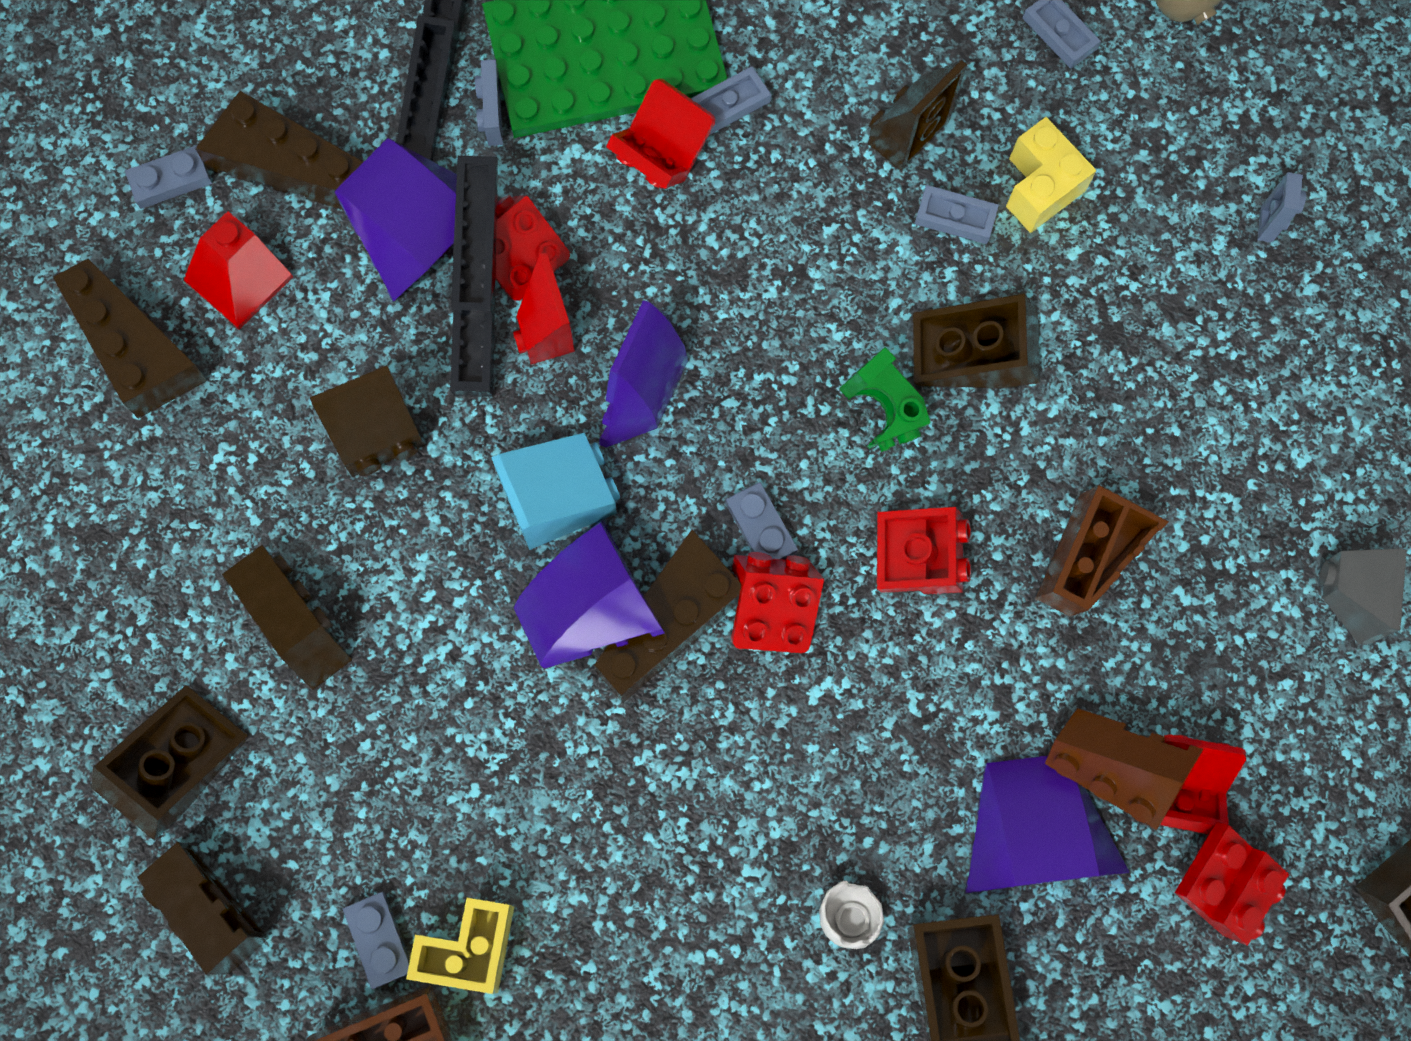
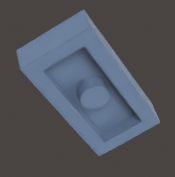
[1023,0,1101,69]
[475,60,503,146]
[691,66,771,135]
[125,145,212,209]
[1257,172,1306,243]
[914,185,999,244]
[725,482,798,559]
[342,892,410,990]

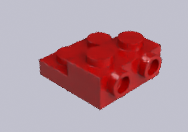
[877,507,971,594]
[1174,822,1289,946]

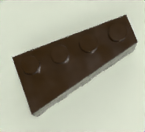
[195,91,363,210]
[53,258,208,419]
[594,530,742,703]

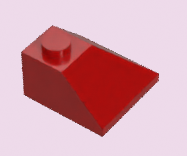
[183,211,293,330]
[513,253,575,365]

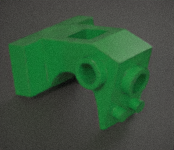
[839,347,931,452]

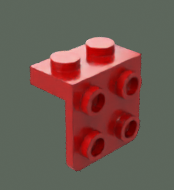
[606,79,715,189]
[495,194,570,301]
[731,552,824,653]
[1160,734,1247,834]

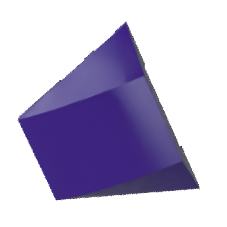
[334,138,457,302]
[599,300,688,448]
[513,518,665,669]
[964,756,1130,894]

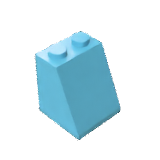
[491,433,620,550]

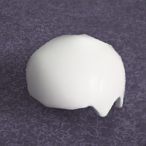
[819,881,884,949]

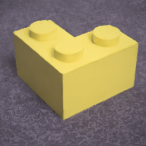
[1006,117,1097,233]
[406,898,514,994]

